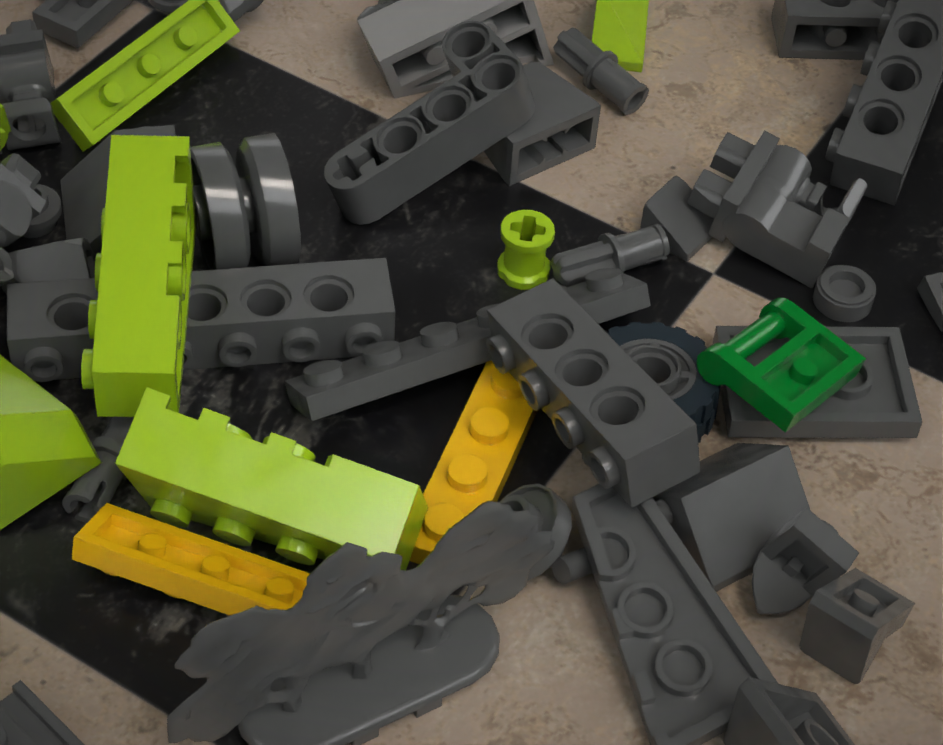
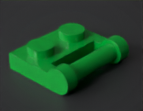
[696,297,866,433]

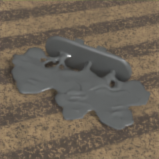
[167,501,555,745]

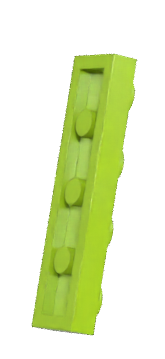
[50,0,240,152]

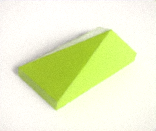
[592,0,649,72]

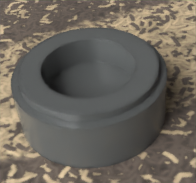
[813,265,876,322]

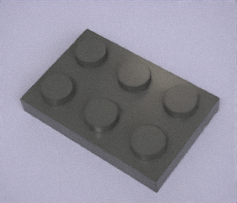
[713,326,922,438]

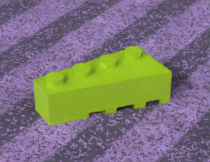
[81,135,196,417]
[115,387,428,571]

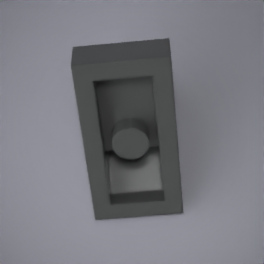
[799,568,915,684]

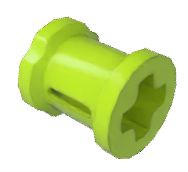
[497,210,555,290]

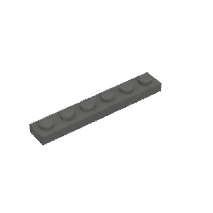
[285,268,651,421]

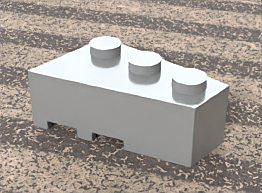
[357,0,554,99]

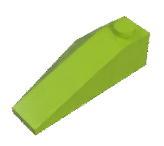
[0,355,102,530]

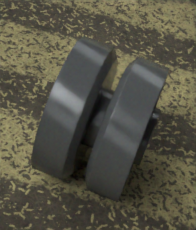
[190,133,301,270]

